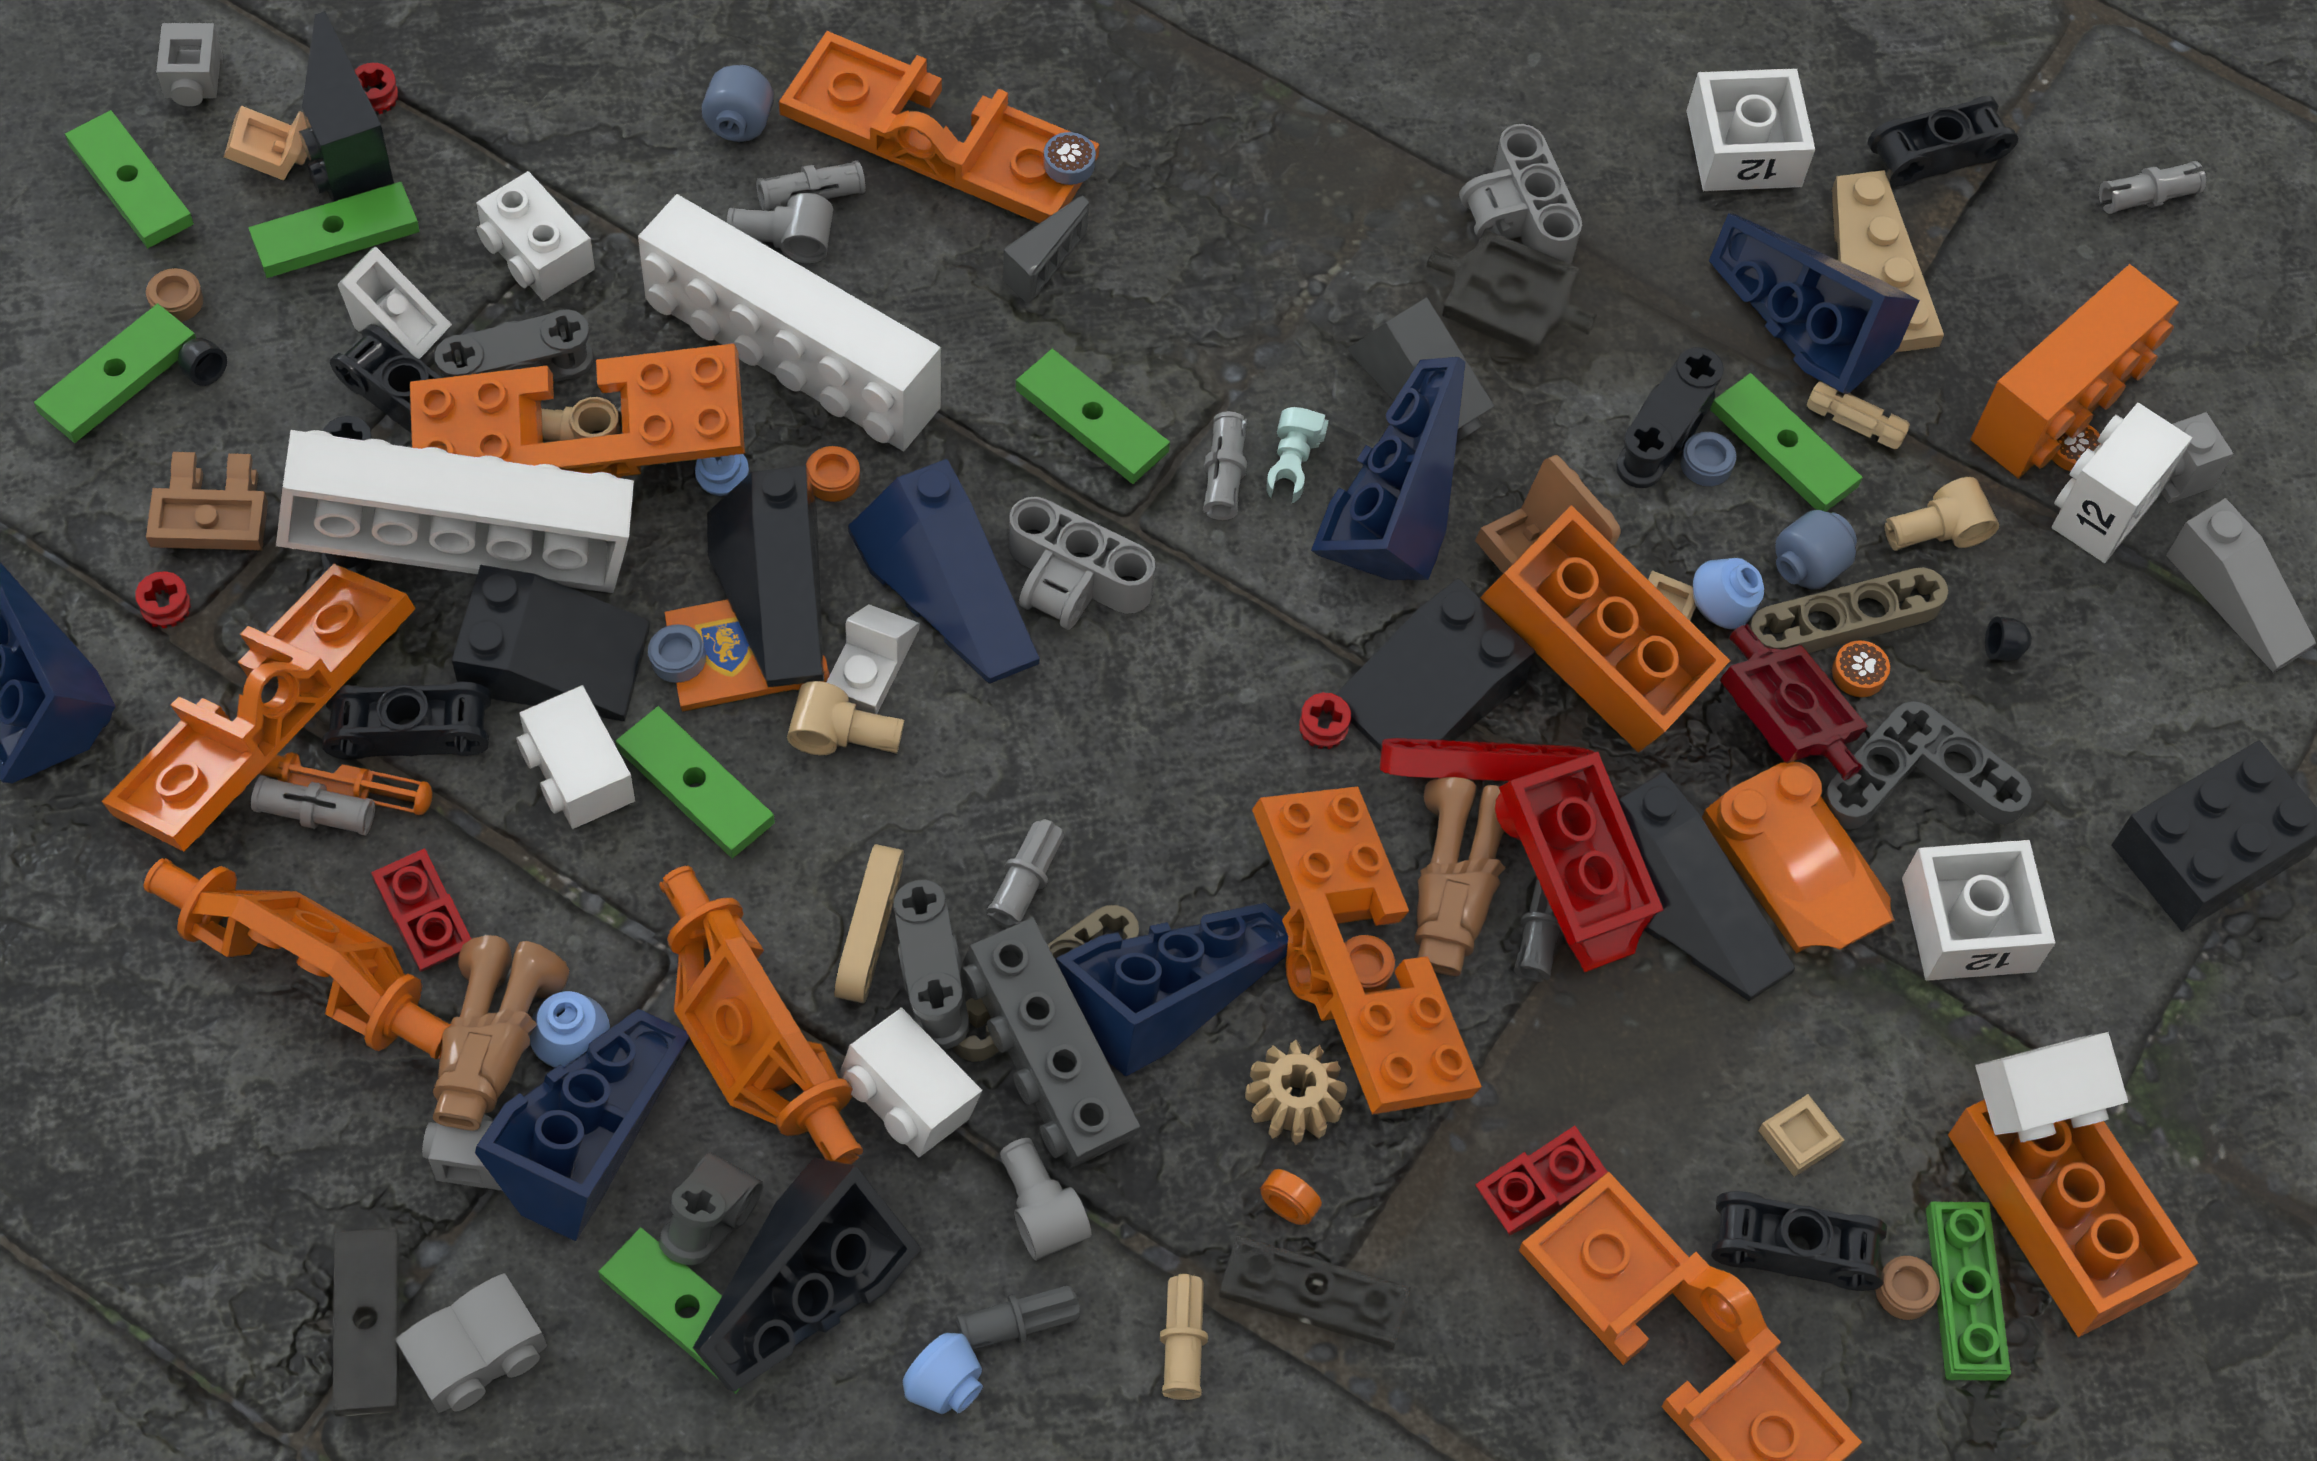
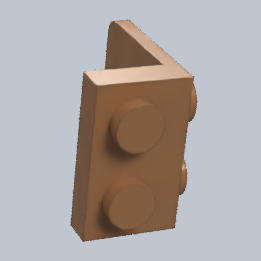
[1475,455,1621,573]

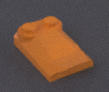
[1702,761,1895,953]

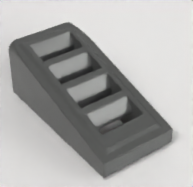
[1003,195,1089,303]

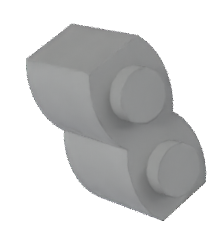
[395,1273,547,1413]

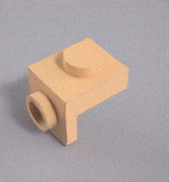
[224,106,307,181]

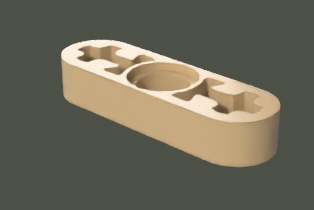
[835,844,904,1003]

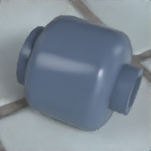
[702,65,774,142]
[1775,509,1857,590]

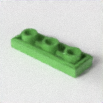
[65,110,194,249]
[248,182,420,278]
[34,303,196,443]
[1016,348,1170,484]
[1710,373,1863,512]
[615,706,775,859]
[1926,1202,2011,1381]
[598,1227,742,1394]

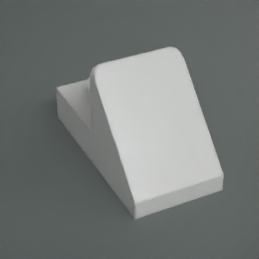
[338,247,452,359]
[826,604,919,714]

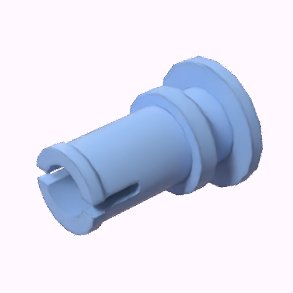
[695,454,749,496]

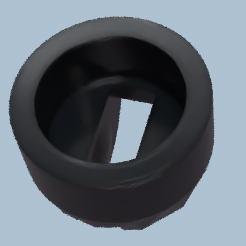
[178,338,227,386]
[1985,616,2032,661]

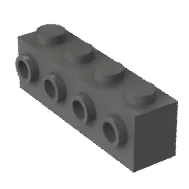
[961,917,1141,1170]

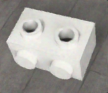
[476,171,595,301]
[516,685,635,829]
[839,1007,982,1158]
[1975,1032,2128,1142]

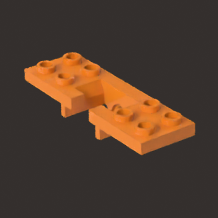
[779,31,1100,224]
[410,343,745,478]
[102,564,416,852]
[1252,786,1482,1115]
[1519,1172,1862,1461]

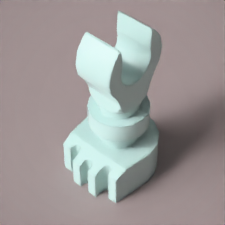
[1266,407,1329,503]

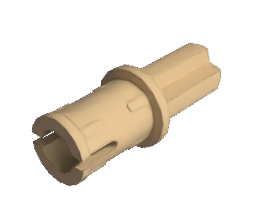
[1160,1274,1208,1400]

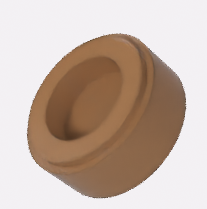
[146,268,203,322]
[1875,1256,1940,1320]

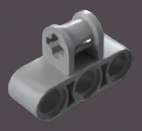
[1459,124,1582,271]
[1009,497,1155,630]

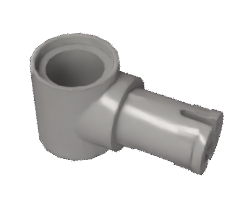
[727,193,834,263]
[1000,1138,1092,1260]

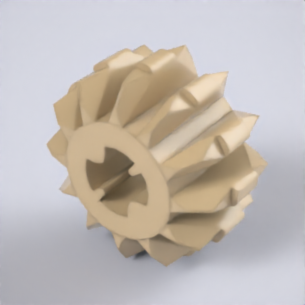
[1245,1040,1347,1145]

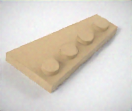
[1832,170,1944,353]

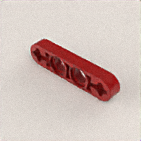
[1380,738,1595,781]

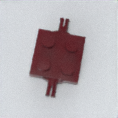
[1720,624,1868,781]

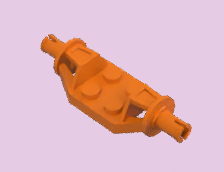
[144,858,451,1060]
[659,866,863,1164]

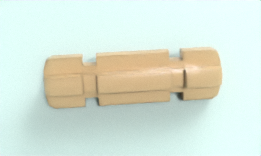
[1807,381,1910,449]

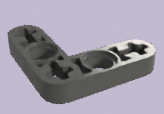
[1822,701,2031,830]

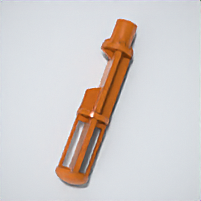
[259,752,433,815]

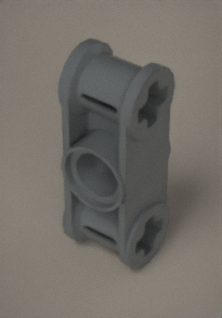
[434,309,593,383]
[894,880,969,1049]

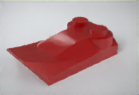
[1495,752,1664,973]

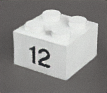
[1686,69,1815,191]
[2051,402,2192,563]
[1902,840,2055,981]

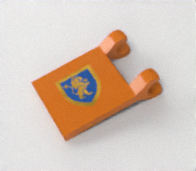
[664,600,830,712]

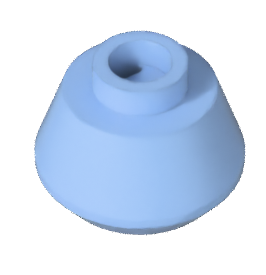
[1693,558,1764,629]
[529,991,610,1068]
[902,1333,983,1414]

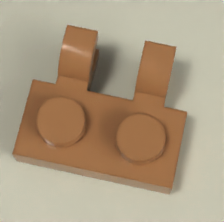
[146,452,268,550]

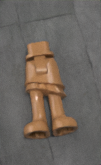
[1414,777,1506,976]
[432,935,569,1131]

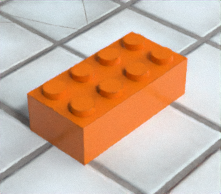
[1970,264,2179,479]
[1480,505,1730,753]
[1948,1099,2199,1338]

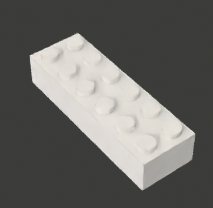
[638,194,941,451]
[276,430,634,593]

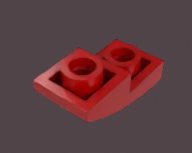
[371,848,471,972]
[1475,1125,1608,1236]

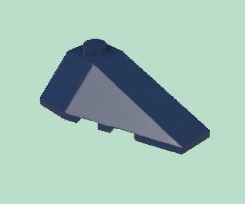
[1709,213,1920,394]
[1311,357,1465,580]
[848,459,1040,684]
[0,562,116,784]
[1056,903,1288,1077]
[475,1009,690,1241]

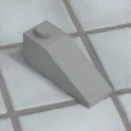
[2166,498,2316,673]

